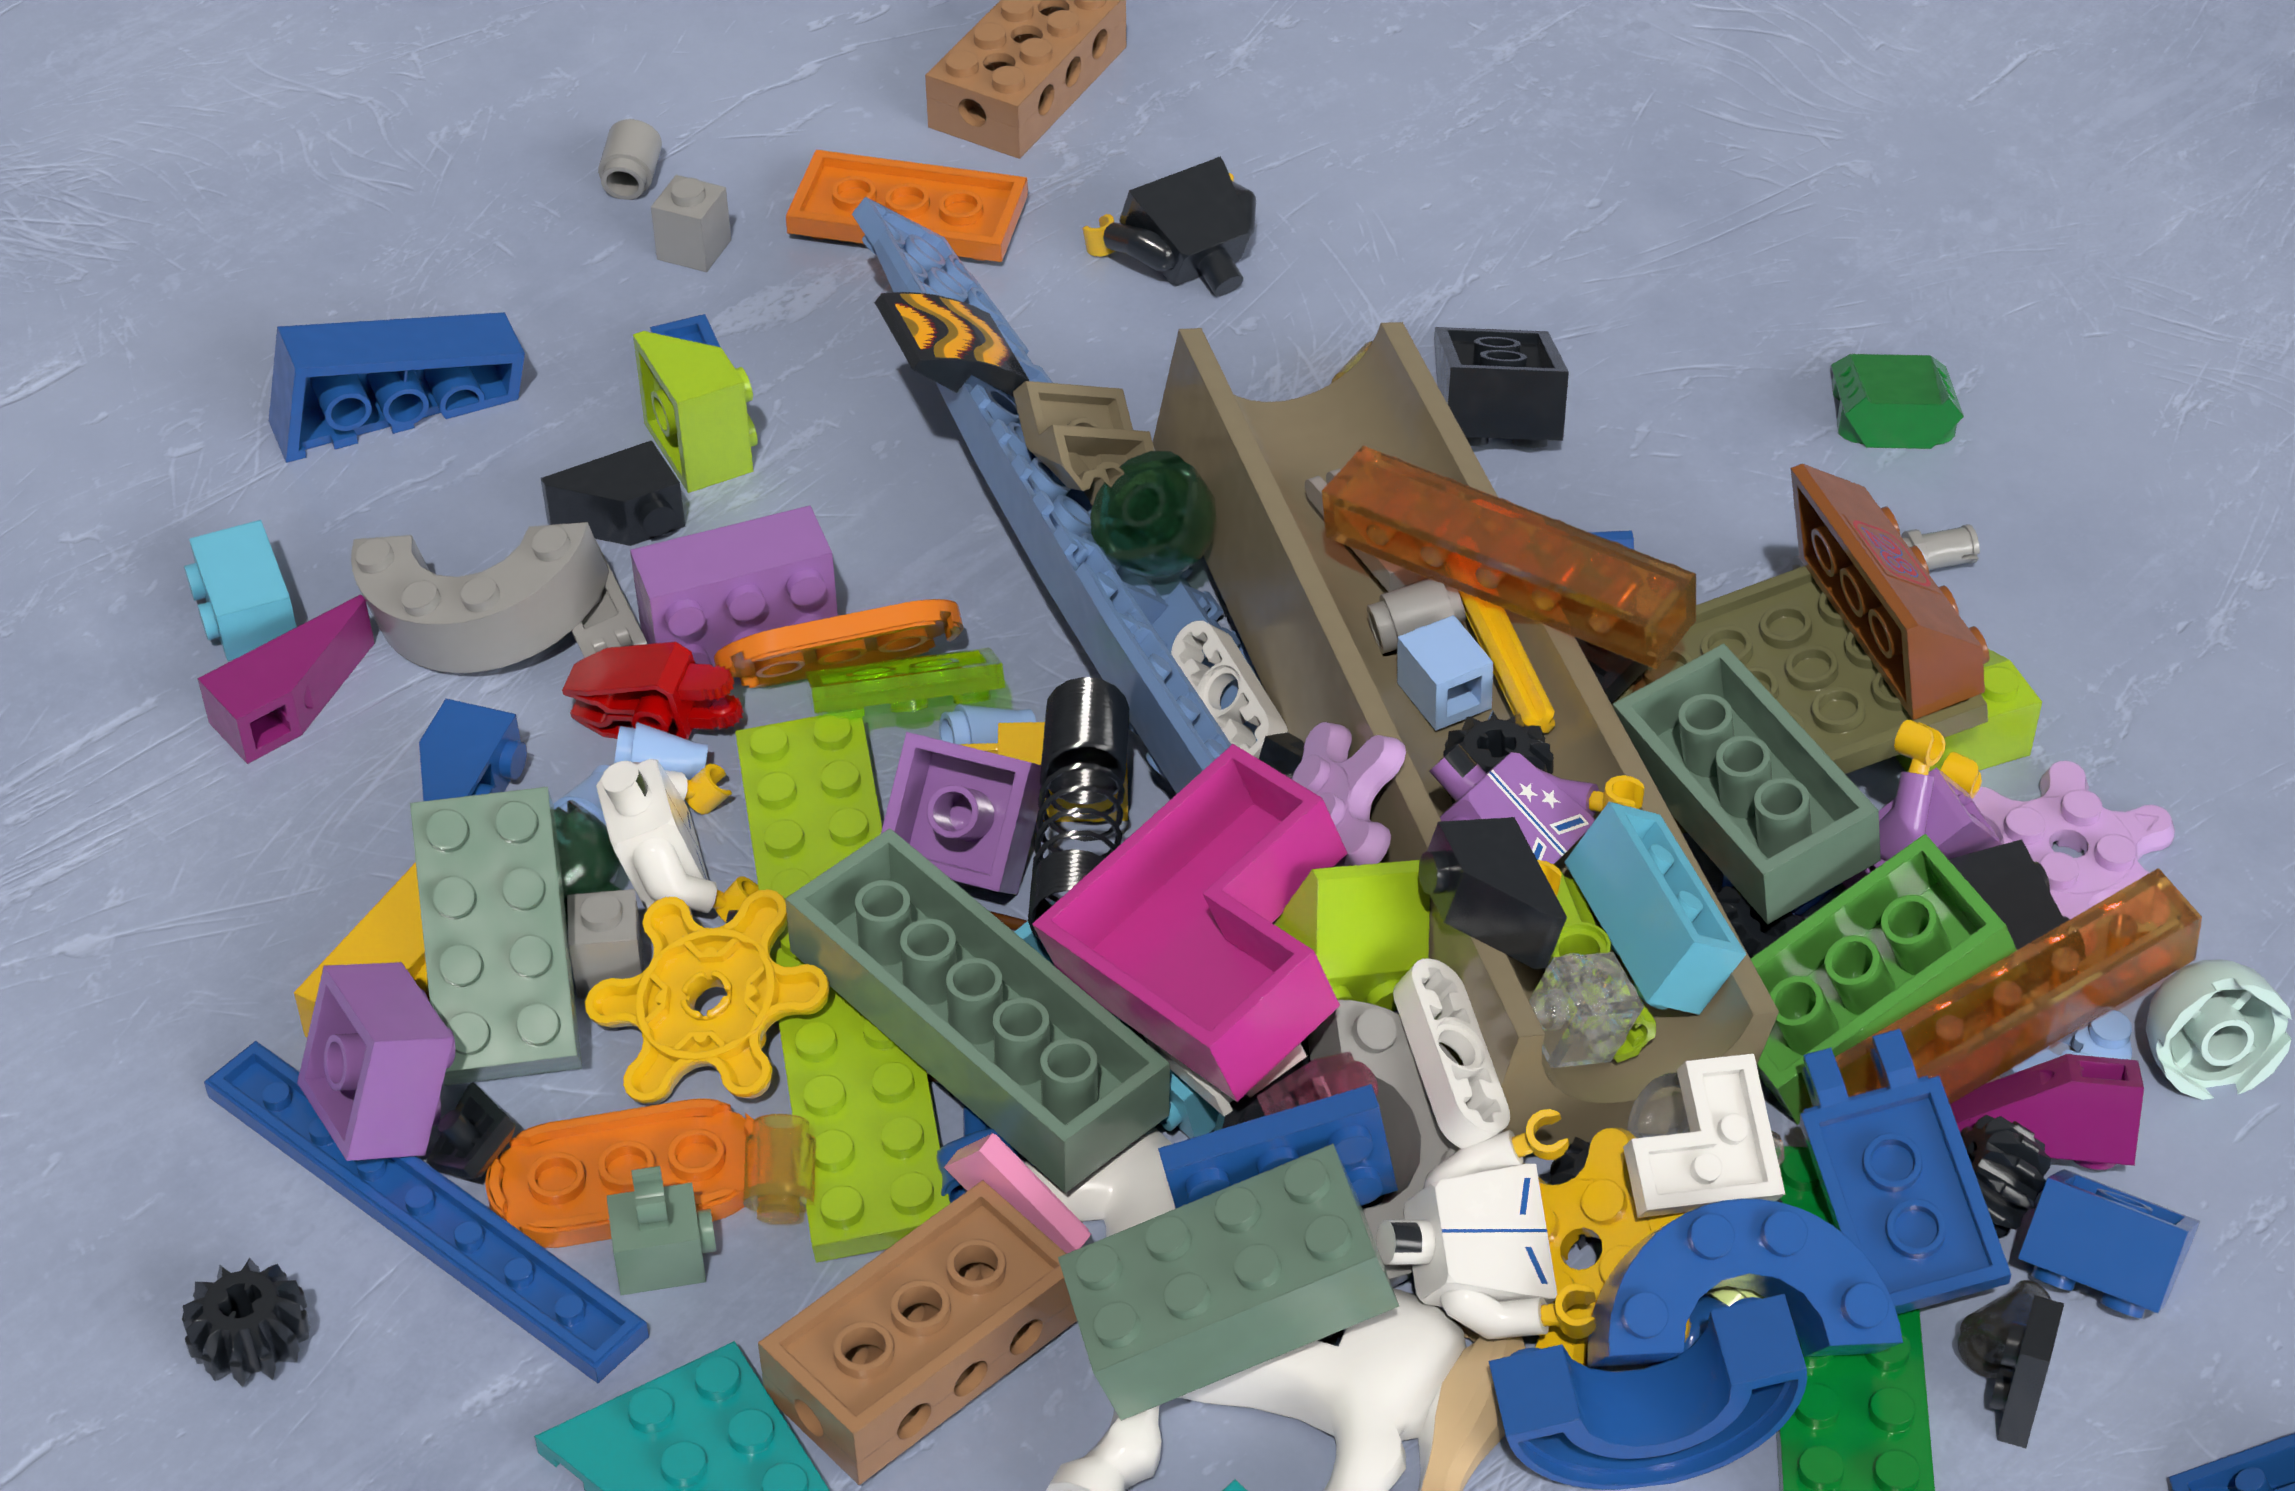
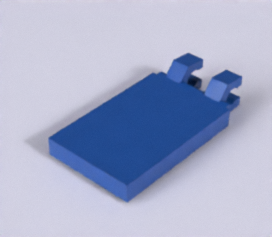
[1800,1029,2012,1314]

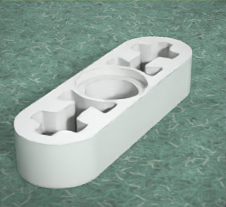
[1171,621,1288,759]
[1393,958,1510,1149]

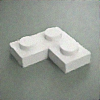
[1623,1054,1785,1218]

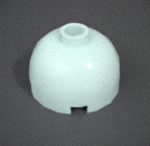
[2146,959,2292,1100]

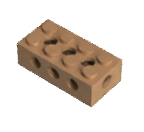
[925,0,1126,159]
[758,1180,1077,1485]

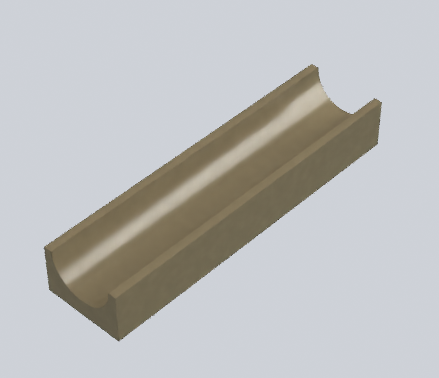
[1153,322,1779,1145]

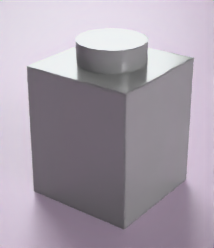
[651,175,731,272]
[567,889,644,998]

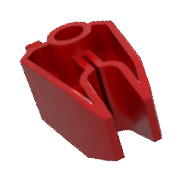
[562,642,744,740]

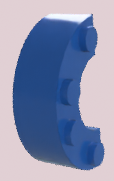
[1588,1199,1903,1367]
[1489,1294,1807,1490]

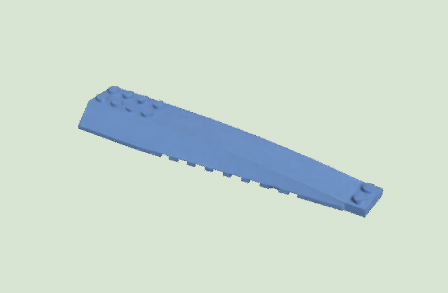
[852,197,1265,796]

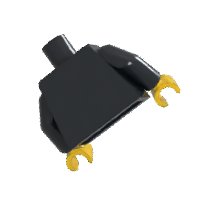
[1082,156,1256,296]

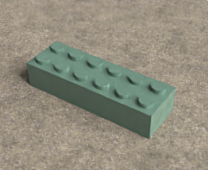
[785,828,1170,1193]

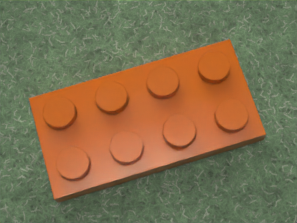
[786,150,1028,262]

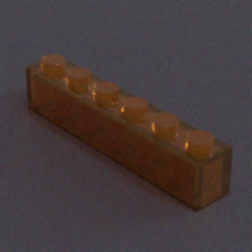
[1322,446,1696,669]
[1812,868,2202,1107]

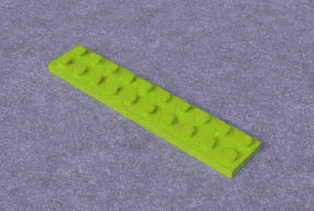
[735,708,950,1263]

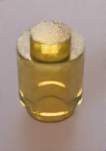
[743,1114,816,1224]

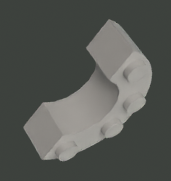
[351,522,609,673]
[1307,1000,1460,1288]

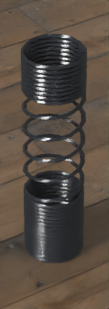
[1028,677,1130,942]

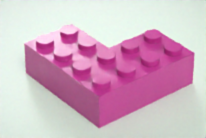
[1032,744,1348,1102]

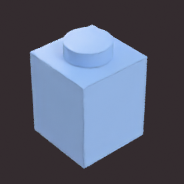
[1397,615,1493,731]

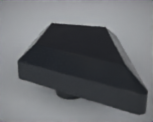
[426,1082,516,1179]

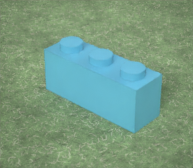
[1565,802,1746,1015]

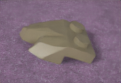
[1013,381,1159,521]

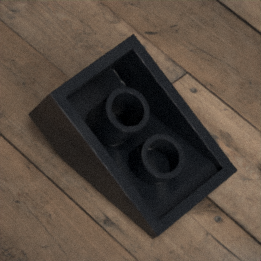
[1434,327,1569,448]

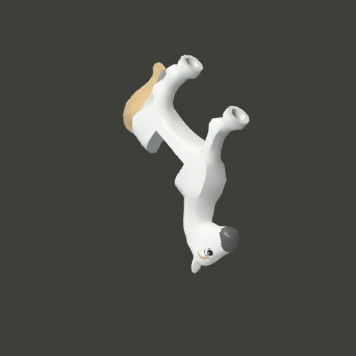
[1024,1127,1526,1491]

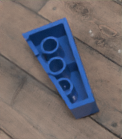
[268,312,525,463]

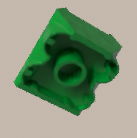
[1831,354,1964,449]

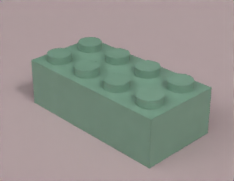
[1613,643,1881,924]
[410,787,582,1086]
[1058,1144,1399,1421]

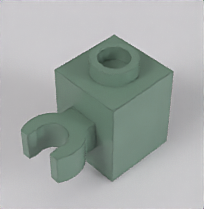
[606,1166,716,1295]

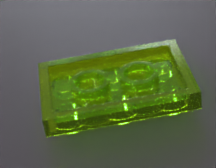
[805,647,1005,720]

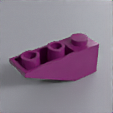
[197,594,375,764]
[1948,1054,2144,1170]

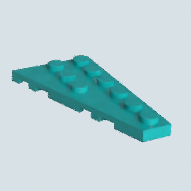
[534,1341,830,1491]

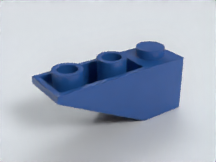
[419,698,527,801]

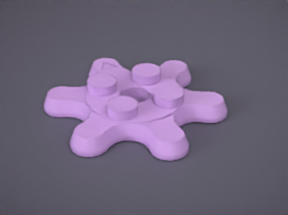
[1273,722,1406,923]
[1973,761,2178,950]

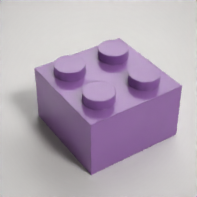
[881,732,1041,895]
[297,962,455,1161]

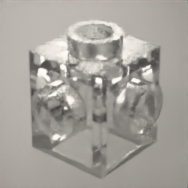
[1529,952,1644,1068]

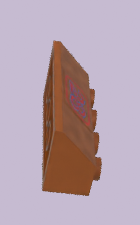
[1791,463,1990,720]

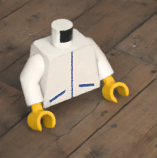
[596,759,759,922]
[1376,1109,1596,1339]

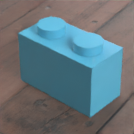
[184,520,297,661]

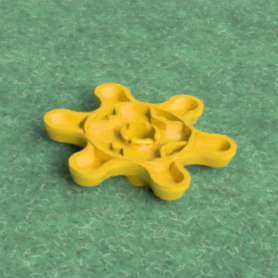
[585,889,829,1105]
[1523,1128,1691,1366]

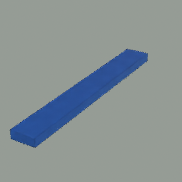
[204,1041,649,1384]

